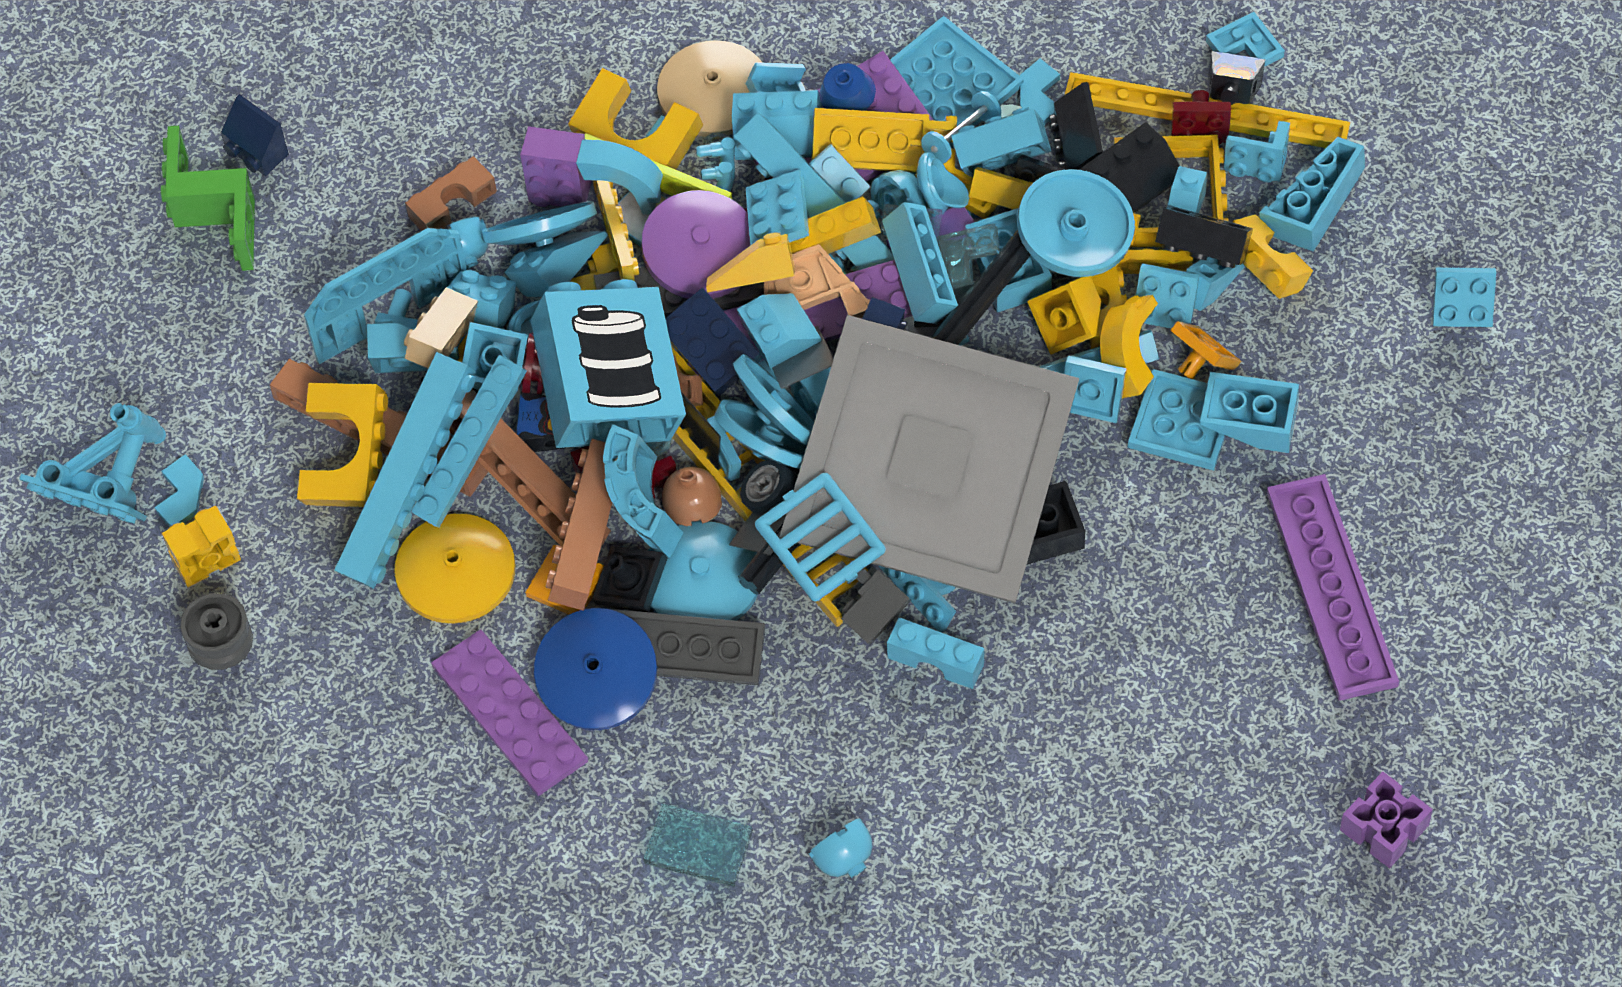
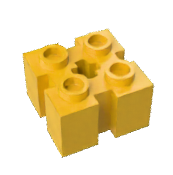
[162,505,241,588]

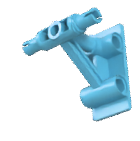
[19,403,166,524]

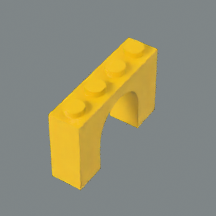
[568,68,703,170]
[297,383,388,507]

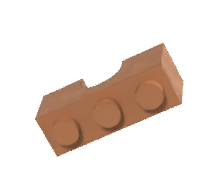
[405,156,497,231]

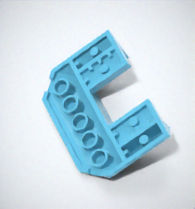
[304,228,467,364]

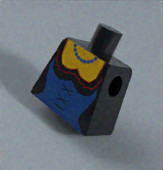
[1208,51,1265,105]
[516,392,566,452]

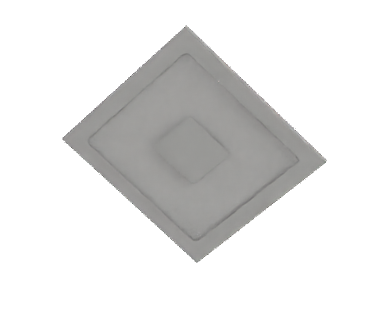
[779,315,1079,603]

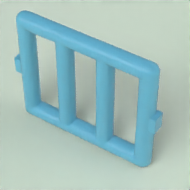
[755,473,886,602]

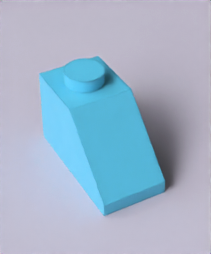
[1168,166,1207,213]

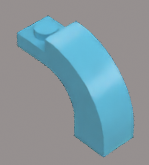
[576,140,663,215]

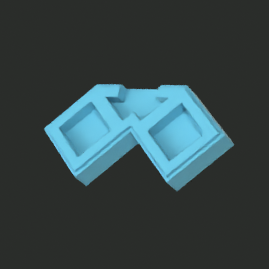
[1020,58,1060,125]
[154,454,204,527]

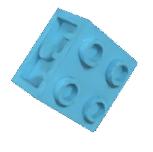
[1224,121,1290,182]

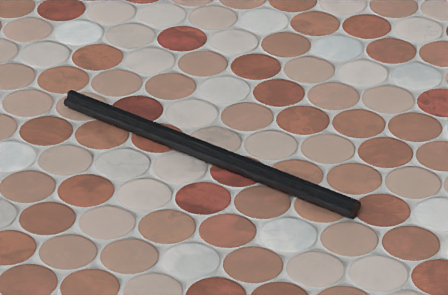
[738,230,1030,595]

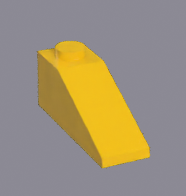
[706,232,795,293]

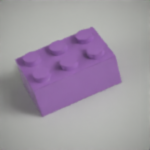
[520,126,592,207]

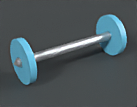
[921,91,1001,164]

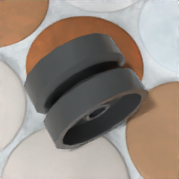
[180,593,253,670]

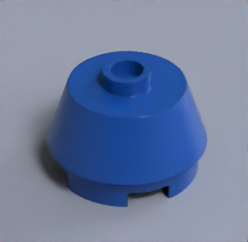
[819,63,876,111]

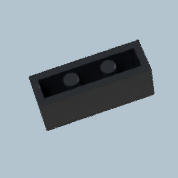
[1155,205,1253,268]

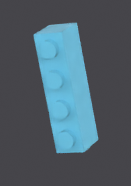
[882,202,958,324]

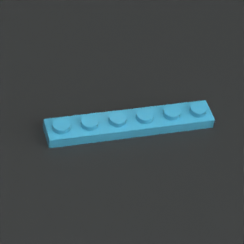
[411,355,527,527]

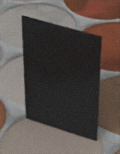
[679,392,721,469]

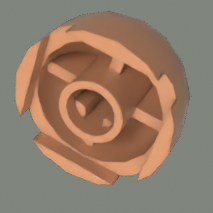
[662,467,722,526]

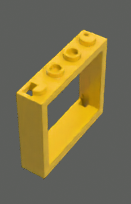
[1114,135,1229,247]

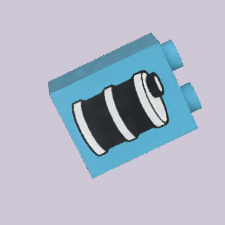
[530,279,686,448]

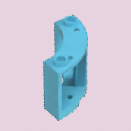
[603,424,683,559]

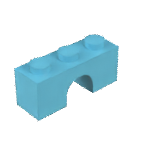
[887,618,984,689]

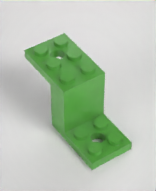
[161,125,255,271]

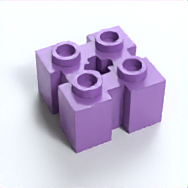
[1340,771,1433,869]

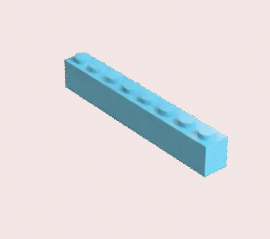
[734,112,894,272]
[335,352,476,589]

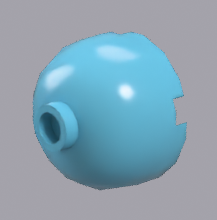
[870,170,926,219]
[440,217,489,269]
[808,818,873,878]

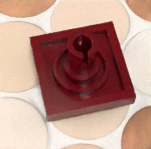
[1171,90,1231,145]

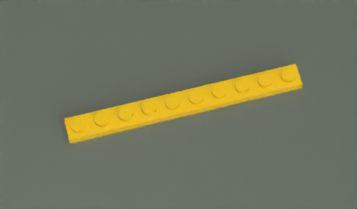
[1064,72,1350,148]

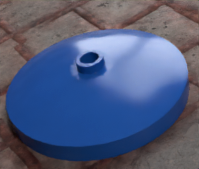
[534,608,658,730]

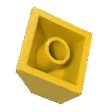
[1027,276,1101,355]

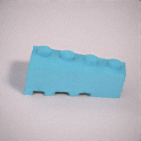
[1259,137,1365,252]

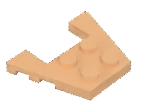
[764,244,870,318]

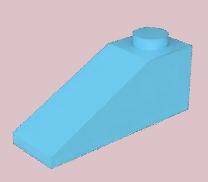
[1186,257,1245,311]

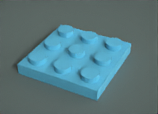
[1128,369,1226,471]

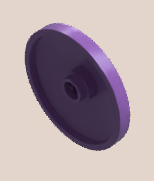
[641,190,750,299]

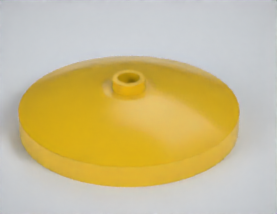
[394,514,516,623]

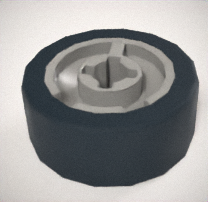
[740,459,798,516]

